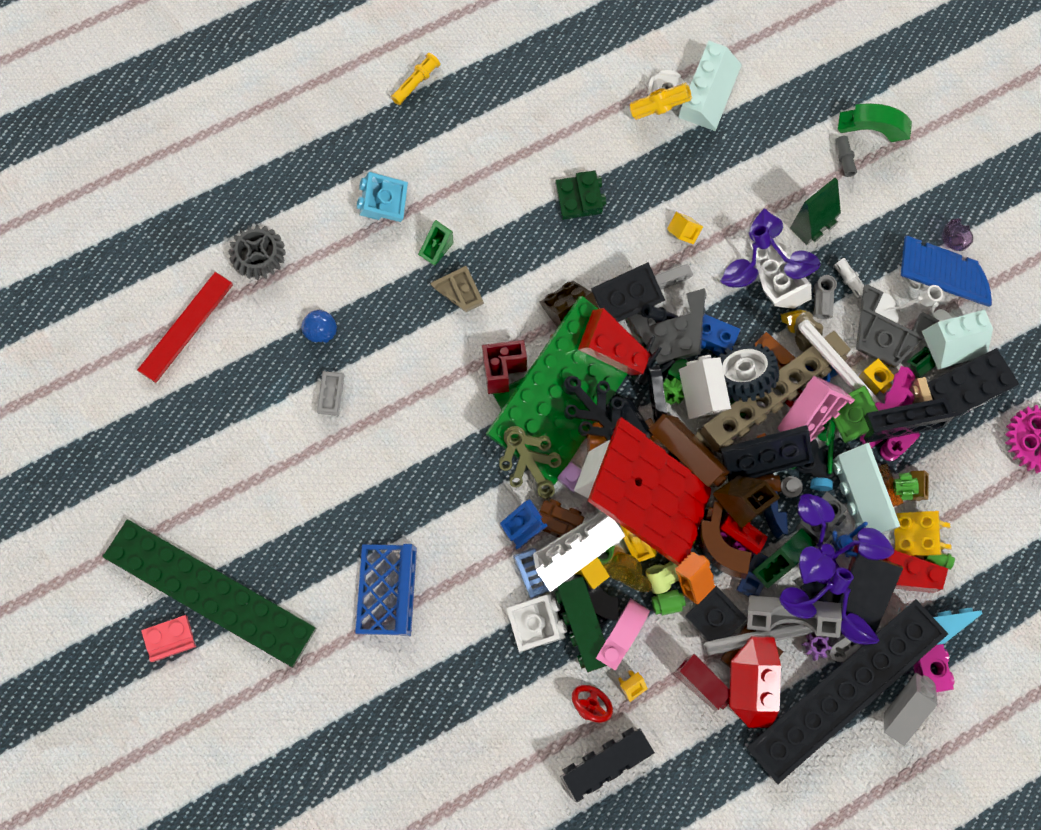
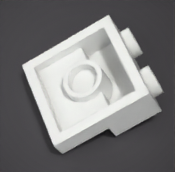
[507,595,567,652]

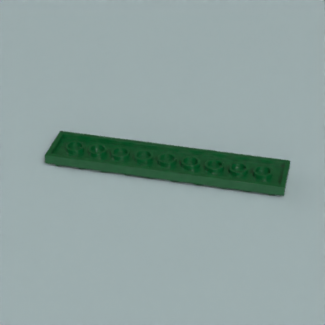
[102,519,317,668]

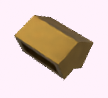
[909,470,929,501]

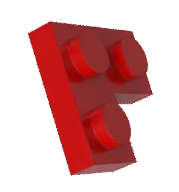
[720,514,768,555]

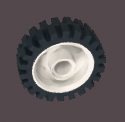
[719,343,779,402]

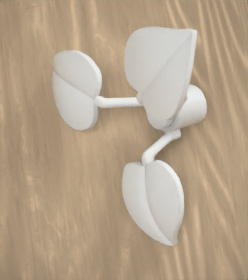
[875,279,952,323]

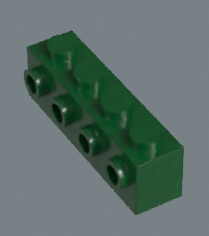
[555,576,607,673]

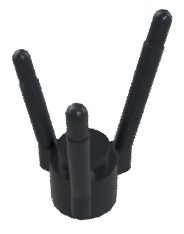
[632,336,675,385]

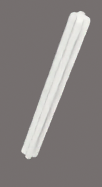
[798,320,881,404]

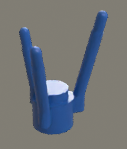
[830,522,868,558]

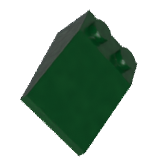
[790,177,841,245]

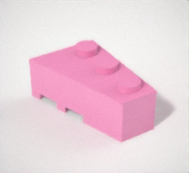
[777,376,855,441]

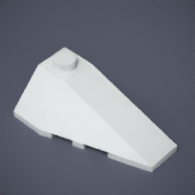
[750,238,812,309]

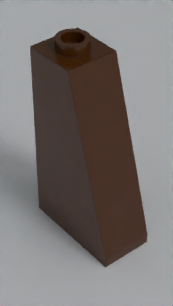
[649,414,729,487]

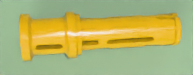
[390,52,441,105]

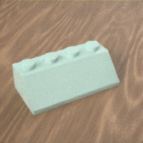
[678,41,742,131]
[832,443,900,535]

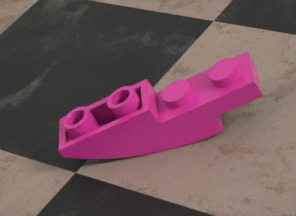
[860,366,916,448]

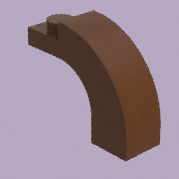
[699,501,752,579]

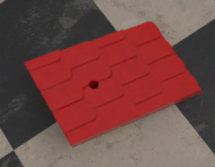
[574,417,711,567]

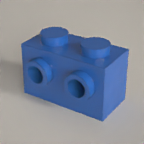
[701,314,741,356]

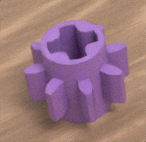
[801,634,832,661]

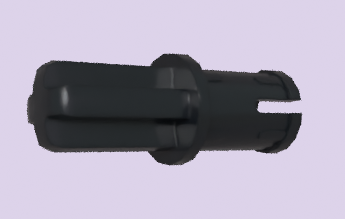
[641,304,678,323]

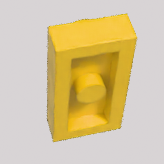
[620,525,657,563]

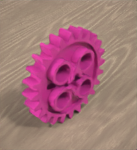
[1005,405,1041,474]

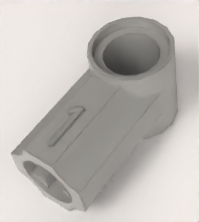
[813,275,837,319]

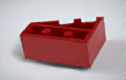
[578,308,650,375]

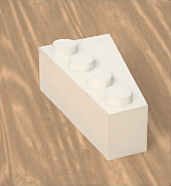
[533,512,625,592]

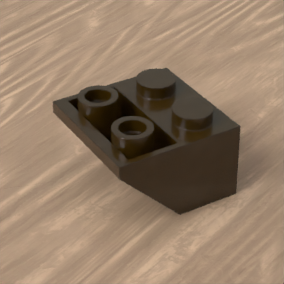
[539,281,599,328]
[713,475,780,529]

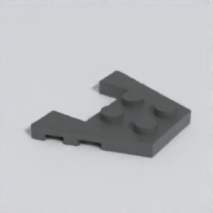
[856,284,940,368]
[629,288,707,365]

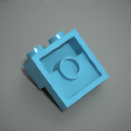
[356,172,408,222]

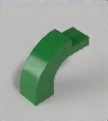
[838,103,912,142]

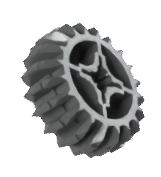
[228,224,286,280]

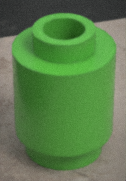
[651,589,686,616]

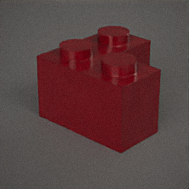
[482,340,527,394]

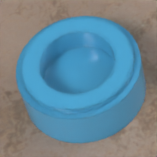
[810,478,833,491]

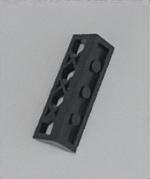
[864,397,954,443]

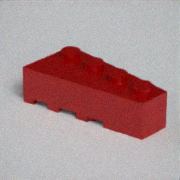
[848,545,948,593]

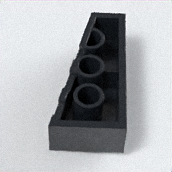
[560,727,655,803]

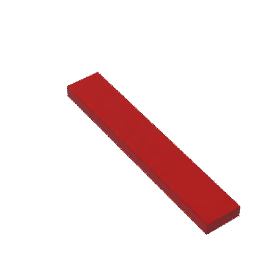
[137,272,233,383]

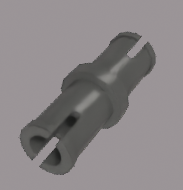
[835,136,857,177]

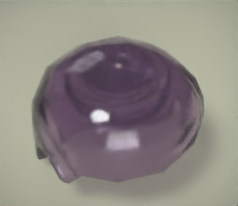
[942,218,973,251]

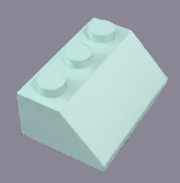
[922,310,993,370]

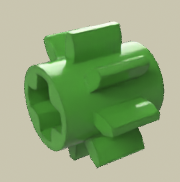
[663,378,684,405]
[893,473,919,500]

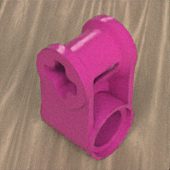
[880,433,921,461]

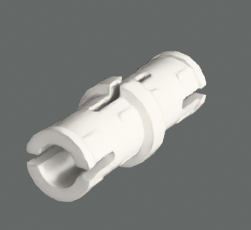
[834,258,864,299]

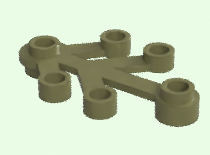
[499,426,561,499]

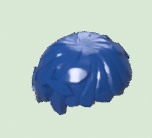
[301,310,337,343]

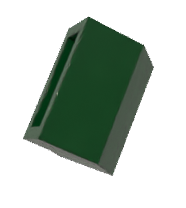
[907,346,936,379]

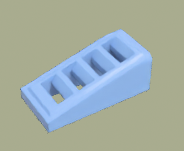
[513,548,549,598]

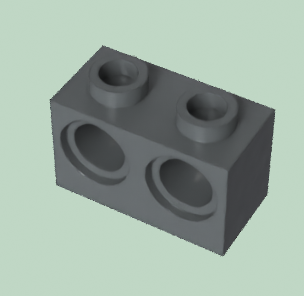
[795,492,848,544]

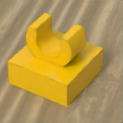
[781,309,806,333]
[618,670,648,702]

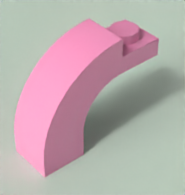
[596,598,650,671]

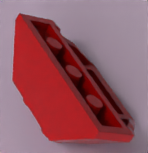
[729,636,781,728]

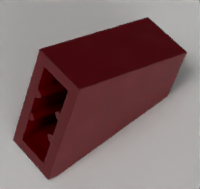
[673,654,730,711]

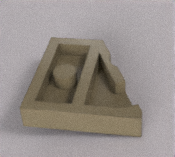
[431,266,484,312]

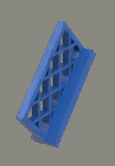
[355,544,417,637]

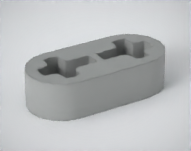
[829,634,863,662]

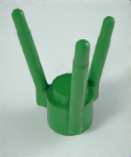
[818,419,836,474]

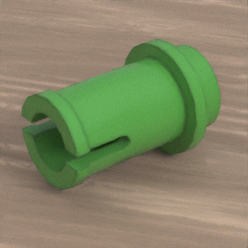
[924,553,955,570]

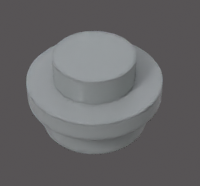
[781,476,802,498]

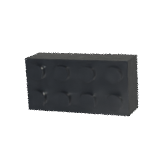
[927,348,1019,421]

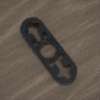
[647,365,667,423]

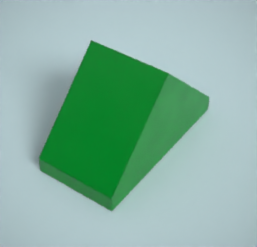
[418,220,454,266]

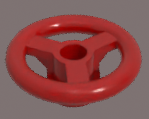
[572,685,613,723]

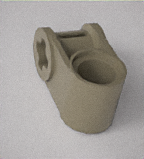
[795,311,823,352]

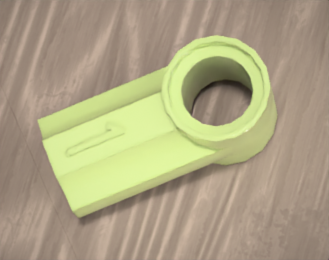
[646,562,679,594]

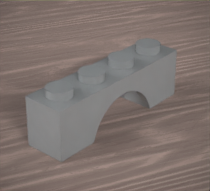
[747,595,842,638]

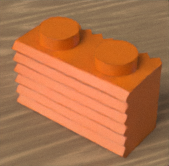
[675,552,715,604]

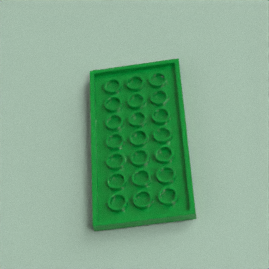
[486,296,627,485]

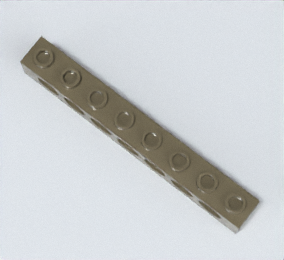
[700,331,851,452]

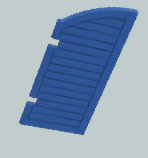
[901,235,992,307]

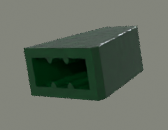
[753,528,817,589]

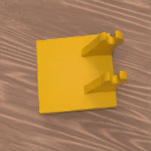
[894,511,952,556]

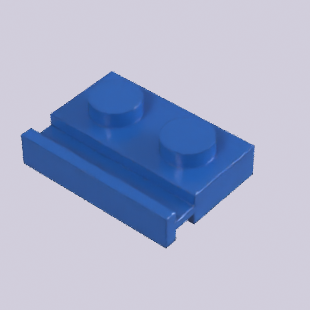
[499,499,547,550]

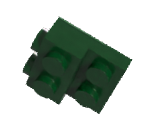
[555,170,606,220]

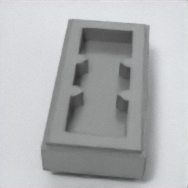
[317,371,345,416]

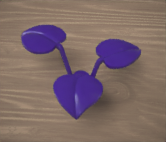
[720,208,821,288]
[798,494,894,584]
[779,558,880,644]

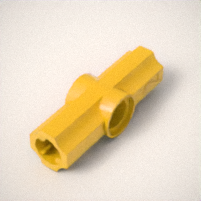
[630,82,692,120]

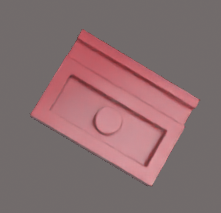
[141,615,196,662]

